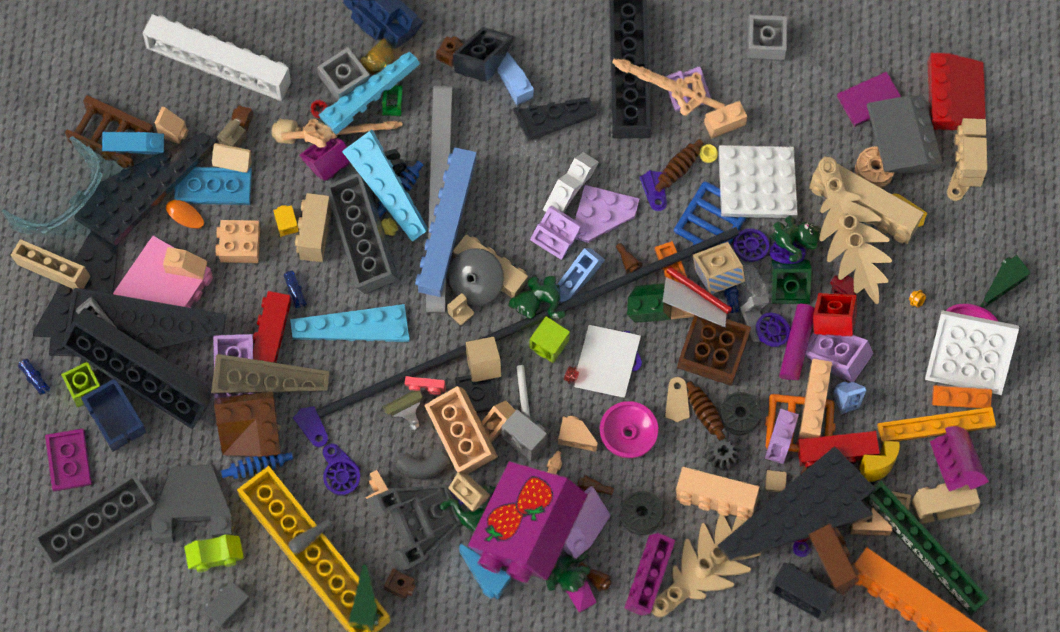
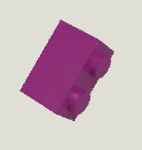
[299,138,350,181]

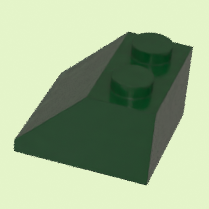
[771,260,812,304]
[627,283,672,323]

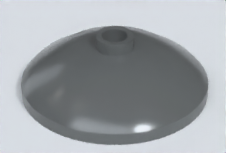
[448,248,504,306]

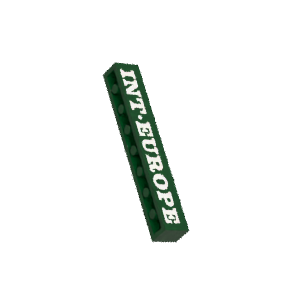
[864,481,989,616]

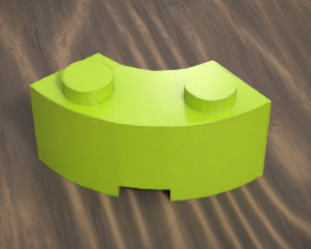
[184,535,244,572]

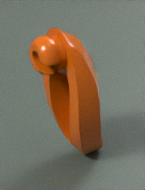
[166,200,204,229]

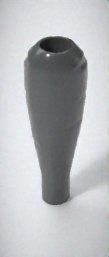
[288,519,332,554]

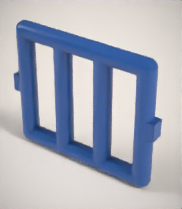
[674,181,747,249]

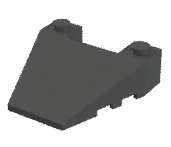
[151,464,233,544]
[366,485,461,571]

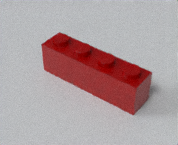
[253,291,292,363]
[797,431,880,469]

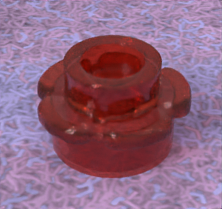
[563,366,579,384]

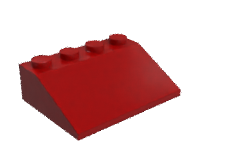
[928,53,986,130]

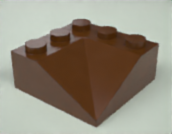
[677,315,751,386]
[214,391,281,456]
[809,524,860,596]

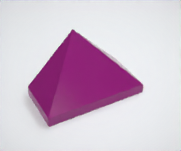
[566,581,596,613]

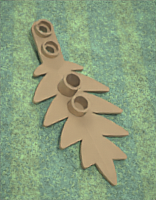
[818,157,892,304]
[651,514,762,617]

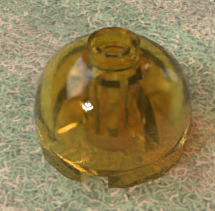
[359,38,394,74]

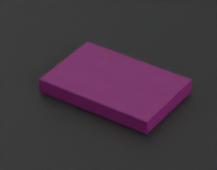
[837,72,901,127]
[45,428,92,492]

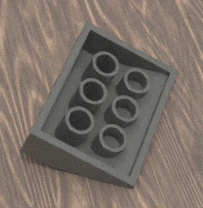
[867,96,943,173]

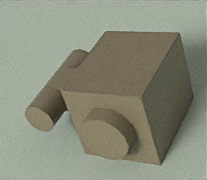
[217,119,247,148]

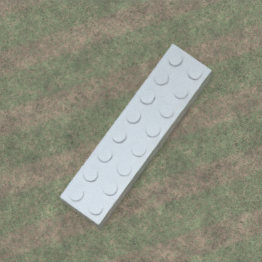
[143,14,291,101]

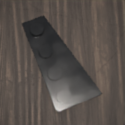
[513,97,597,142]

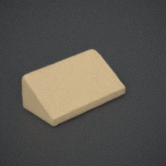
[212,143,252,173]
[448,472,490,511]

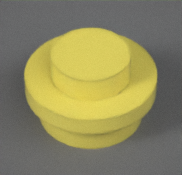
[699,144,718,163]
[381,218,398,236]

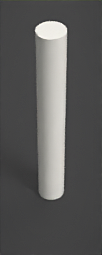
[516,365,530,416]

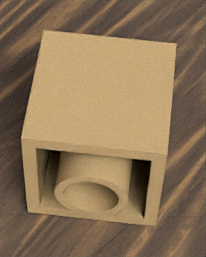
[466,337,501,382]

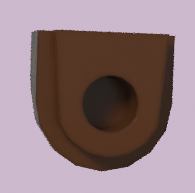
[231,106,253,132]

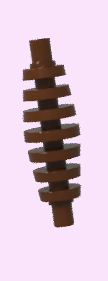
[654,139,704,192]
[686,381,725,440]

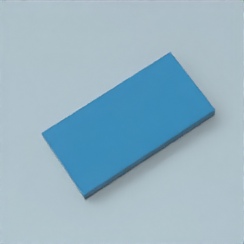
[174,167,252,205]

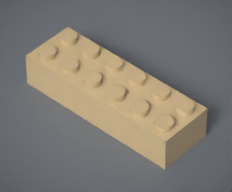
[809,156,924,244]

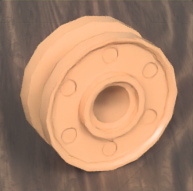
[855,147,894,188]

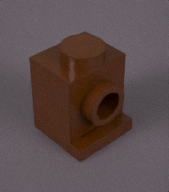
[436,36,463,67]
[384,568,416,600]

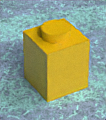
[273,205,299,237]

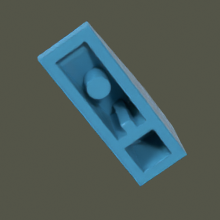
[102,132,164,155]
[459,544,511,599]

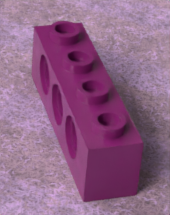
[624,533,675,616]

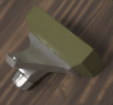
[382,391,423,430]

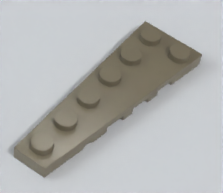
[211,354,330,393]

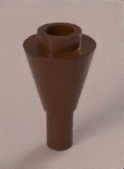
[616,243,643,274]
[577,474,614,495]
[578,563,612,592]

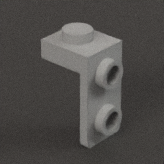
[740,295,770,342]

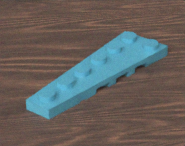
[342,129,428,241]
[290,304,410,342]

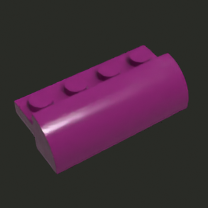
[930,426,989,492]

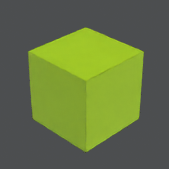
[529,317,570,363]
[61,362,100,407]

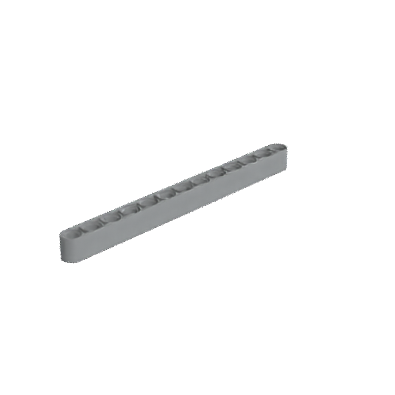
[426,85,452,313]

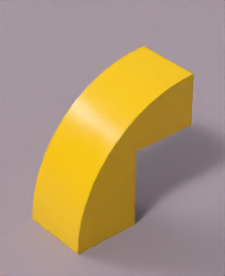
[859,441,900,482]

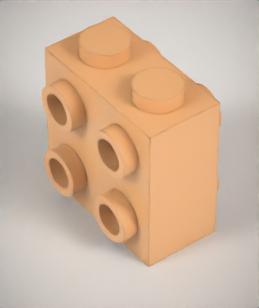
[216,220,260,263]

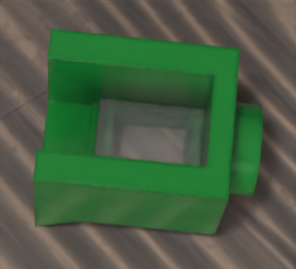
[382,85,403,116]

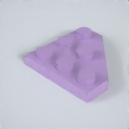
[575,185,639,243]

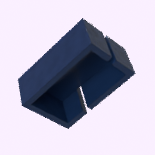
[81,379,147,452]

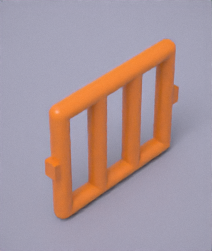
[765,394,836,452]

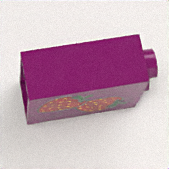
[468,462,588,583]

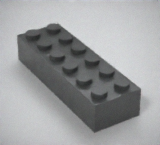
[326,173,399,294]
[32,473,156,575]

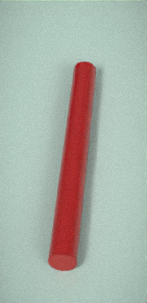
[667,266,732,314]

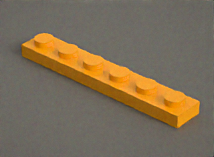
[877,407,996,444]

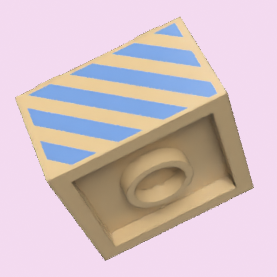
[693,242,745,294]

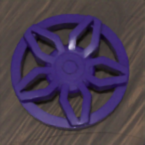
[733,228,769,262]
[770,241,806,264]
[756,313,790,347]
[323,459,360,495]

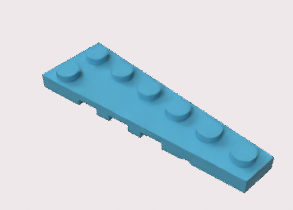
[318,52,420,134]

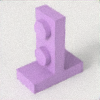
[765,409,799,464]

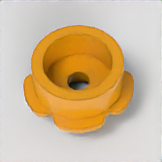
[909,290,926,308]

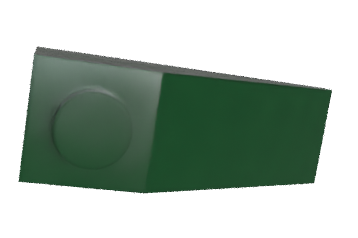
[981,255,1031,308]
[349,564,380,631]

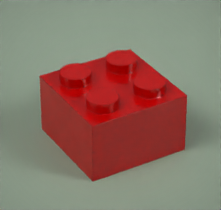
[813,293,857,336]

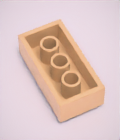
[425,386,498,474]
[676,467,759,521]

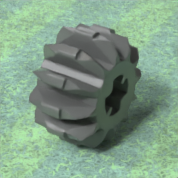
[706,437,739,470]

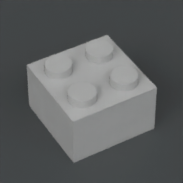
[747,15,787,60]
[317,47,370,101]
[501,410,547,461]

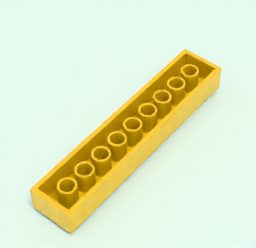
[237,466,390,632]

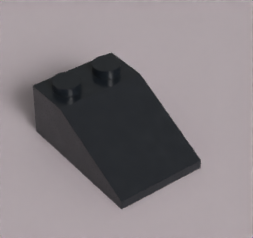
[453,27,514,82]

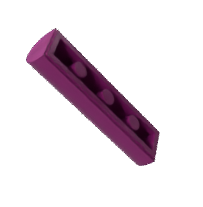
[779,304,815,380]

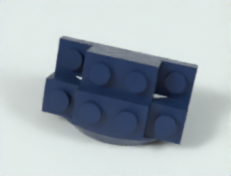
[343,0,424,50]

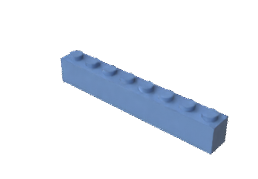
[415,147,477,297]

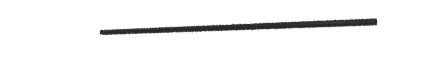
[316,227,739,418]

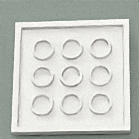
[718,145,797,218]
[925,310,1019,395]

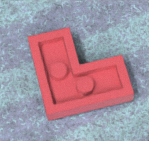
[405,376,446,395]

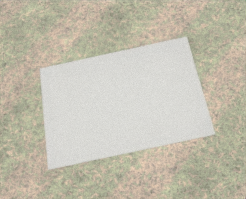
[663,277,727,327]
[574,325,641,398]

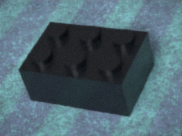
[769,562,837,621]

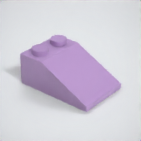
[805,333,873,382]
[563,486,611,559]

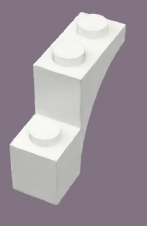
[543,152,599,213]

